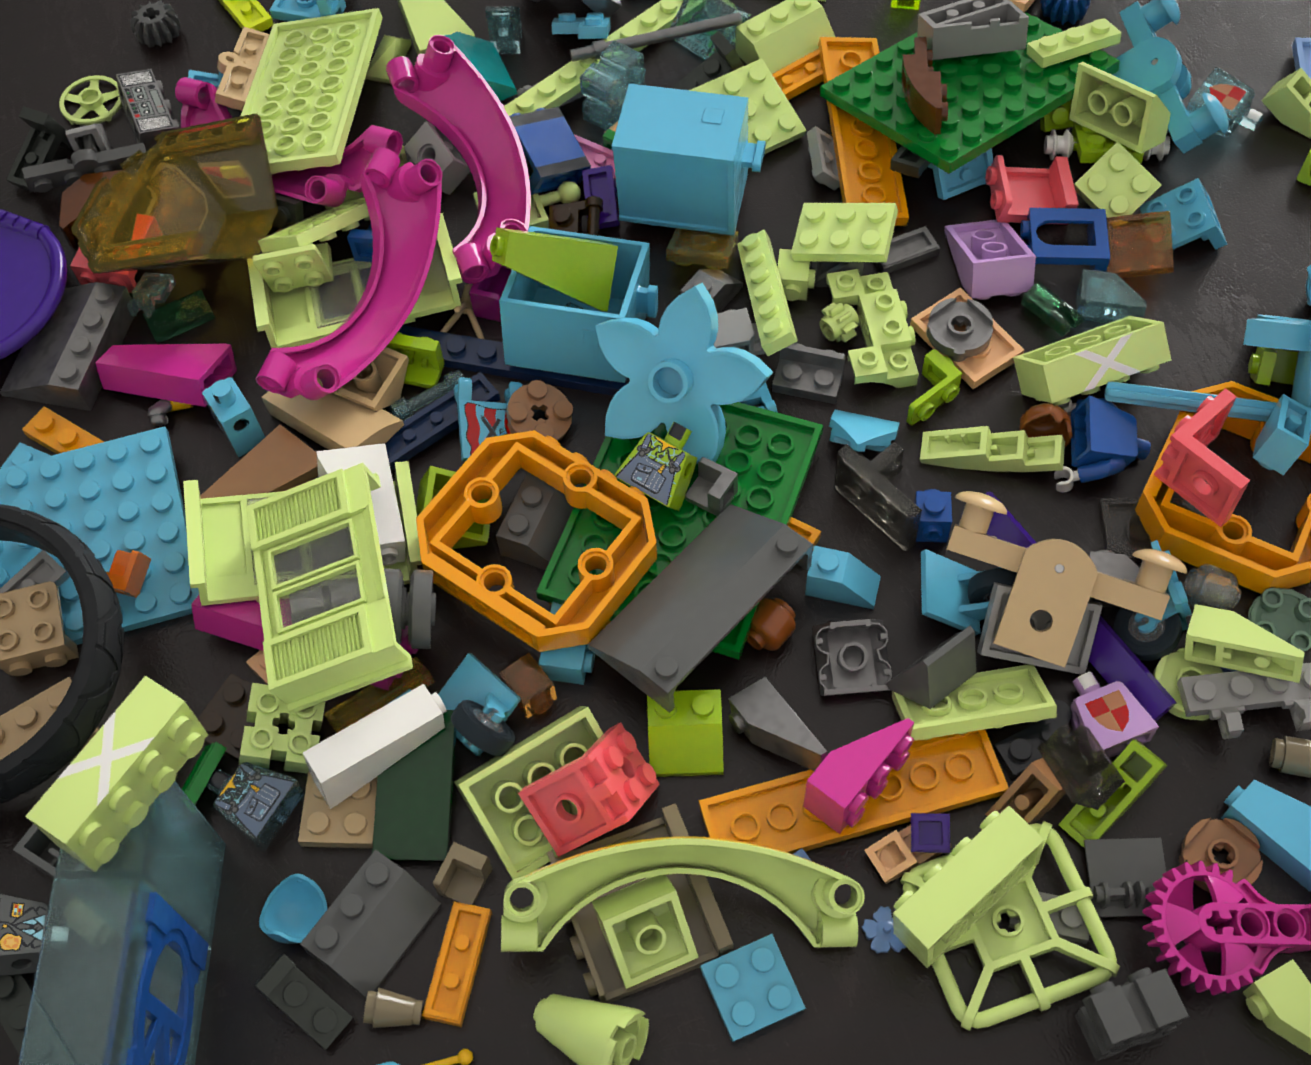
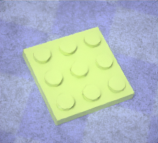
[689,58,807,154]

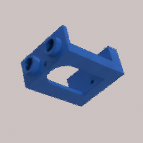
[1020,208,1110,278]

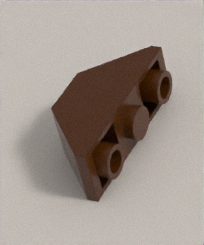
[59,170,122,248]

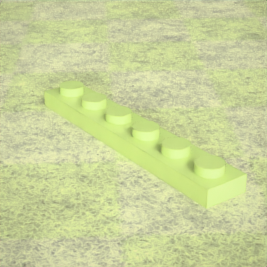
[737,229,798,356]

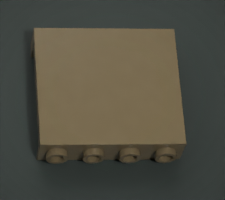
[547,803,734,1003]

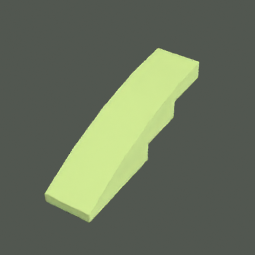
[920,426,1065,472]

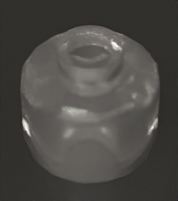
[1183,564,1241,610]

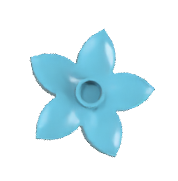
[595,283,774,464]
[1243,314,1311,407]

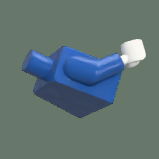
[1054,395,1151,493]

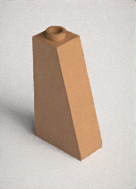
[200,424,318,499]

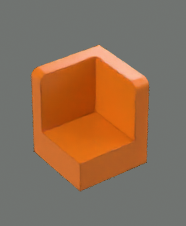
[106,550,151,598]

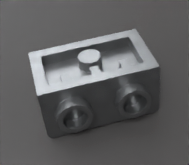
[772,343,846,404]

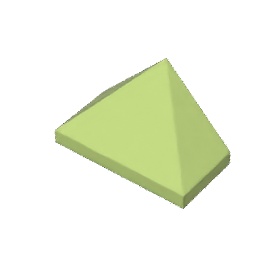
[365,35,412,84]

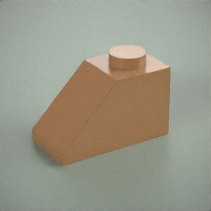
[985,755,1076,824]

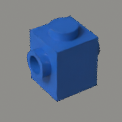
[912,489,952,542]

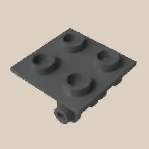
[1084,838,1166,918]

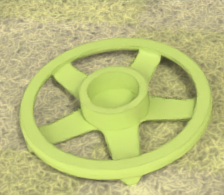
[59,75,122,125]

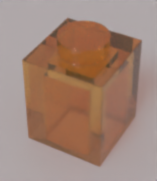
[499,653,557,719]

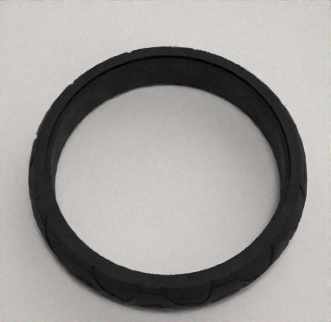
[0,504,124,804]

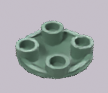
[1248,588,1311,652]

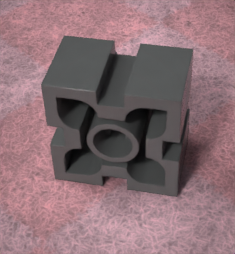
[1075,968,1189,1062]

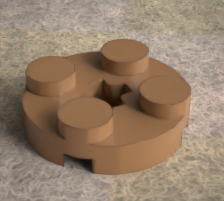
[506,380,573,442]
[1179,818,1263,893]

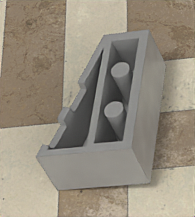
[917,0,1029,60]

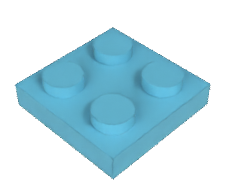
[700,934,806,1042]

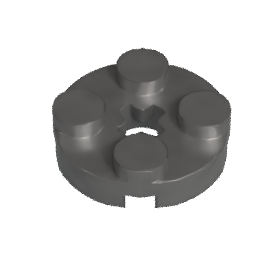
[926,298,993,362]

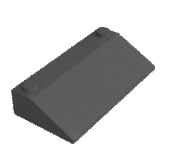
[588,504,813,713]

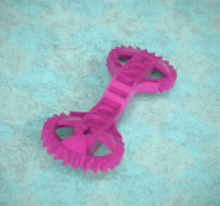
[1142,861,1311,995]

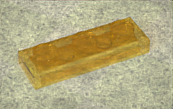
[324,656,435,733]

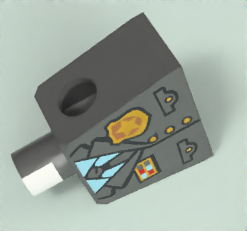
[0,894,70,976]

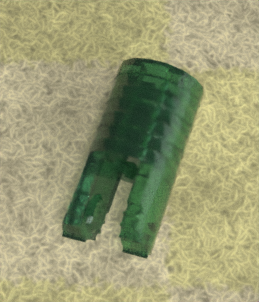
[1021,282,1083,337]

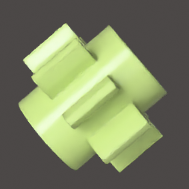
[819,302,859,343]

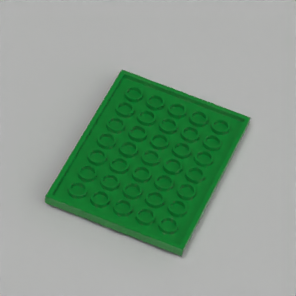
[820,12,1120,174]
[536,402,823,660]

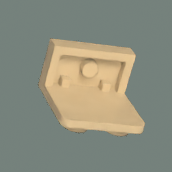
[0,581,79,676]

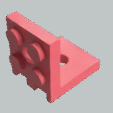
[1154,388,1250,527]
[518,722,660,857]

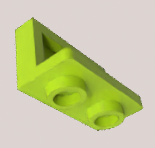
[386,332,445,389]

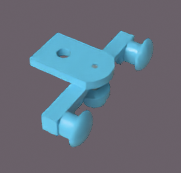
[1112,0,1229,154]

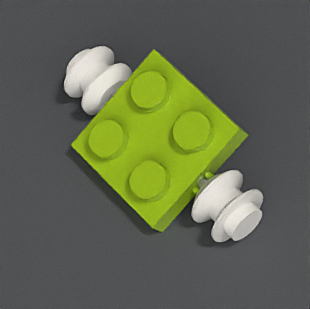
[1044,122,1170,163]

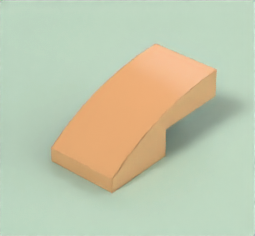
[864,825,952,883]

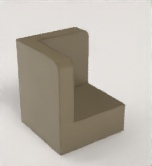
[433,842,492,905]

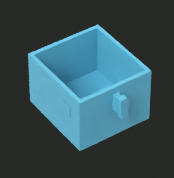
[612,83,766,236]
[499,226,658,383]

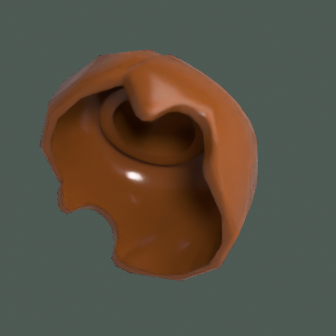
[1019,403,1072,447]

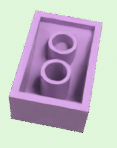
[944,220,1036,300]

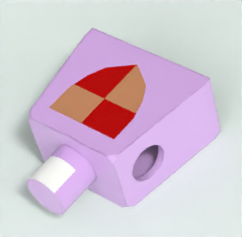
[1070,672,1159,767]

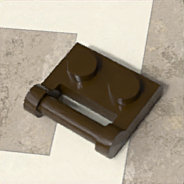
[549,196,603,236]

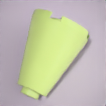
[533,994,649,1065]

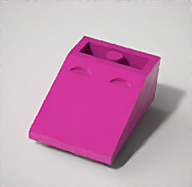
[803,718,914,834]

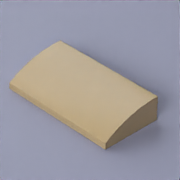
[261,378,404,450]

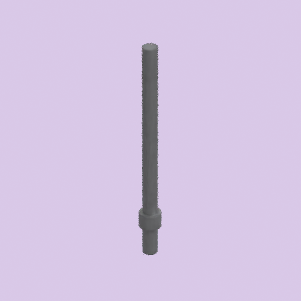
[570,12,742,62]

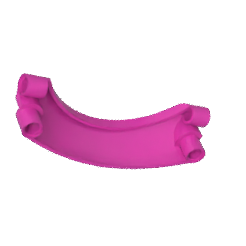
[386,35,531,284]
[255,147,443,400]

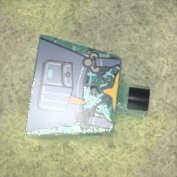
[207,762,305,852]

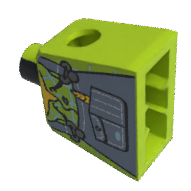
[614,422,697,511]

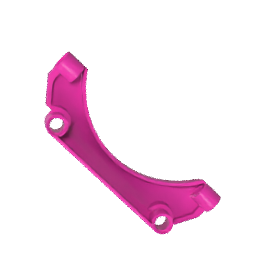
[175,77,403,207]

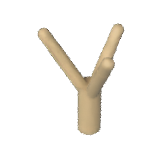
[440,284,485,339]

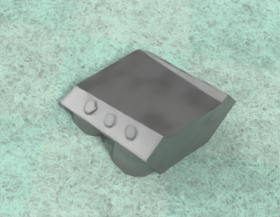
[812,619,892,696]

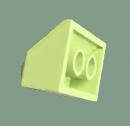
[736,0,835,74]
[1069,62,1171,154]

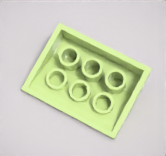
[454,706,603,880]

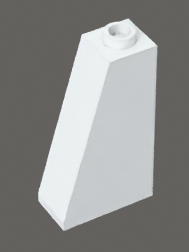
[316,443,405,566]
[302,684,447,809]

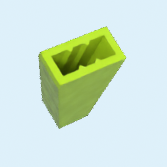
[490,227,618,312]

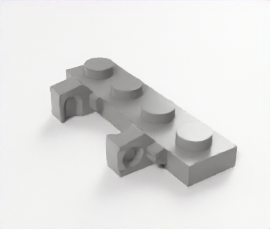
[1177,663,1311,740]

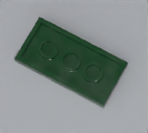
[372,710,456,861]

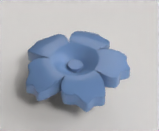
[862,906,906,954]

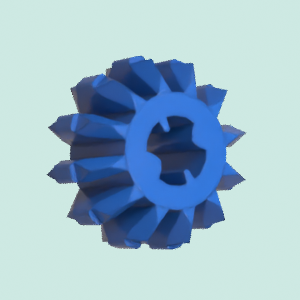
[1040,0,1091,26]

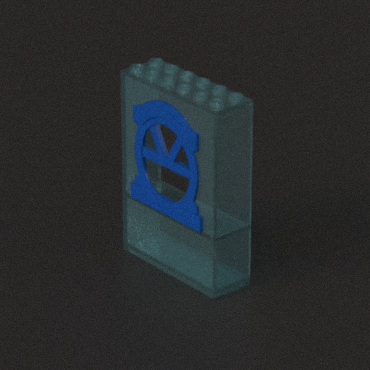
[19,781,226,1065]

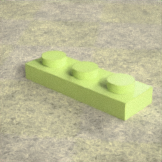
[1026,18,1122,68]

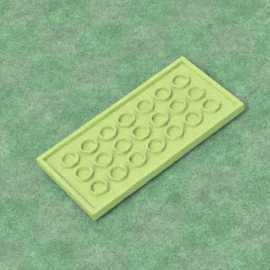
[221,8,383,179]

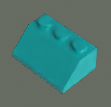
[444,32,518,101]

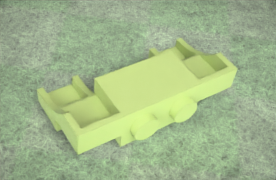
[826,269,919,388]

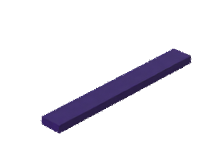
[985,492,1177,722]

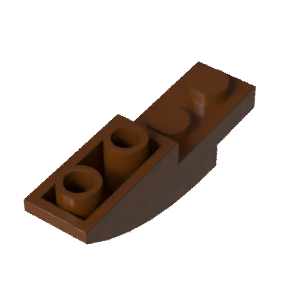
[901,37,948,134]

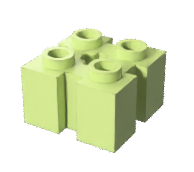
[239,683,326,774]

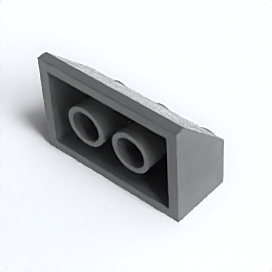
[496,472,585,570]
[300,849,442,998]

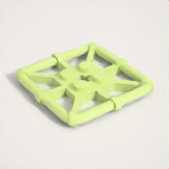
[900,821,1120,1031]

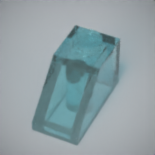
[485,6,522,54]
[1075,269,1147,323]

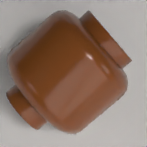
[746,598,796,651]

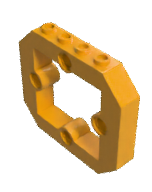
[1135,381,1311,594]
[416,430,657,652]

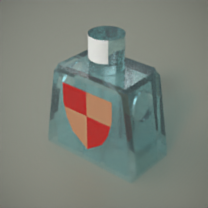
[1186,67,1264,137]

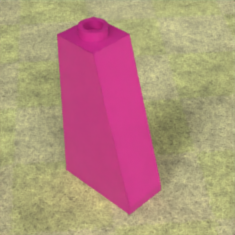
[95,344,237,407]

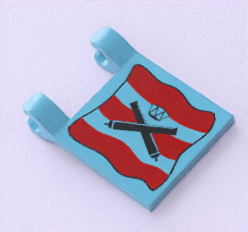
[454,377,522,461]

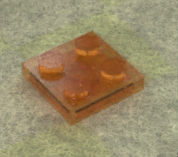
[1106,210,1174,279]

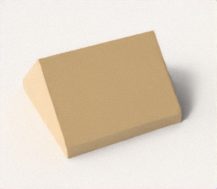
[319,347,409,411]

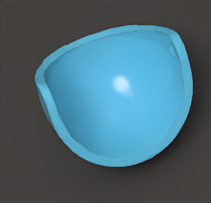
[259,874,328,944]

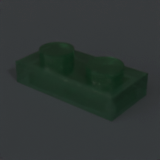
[143,290,216,344]

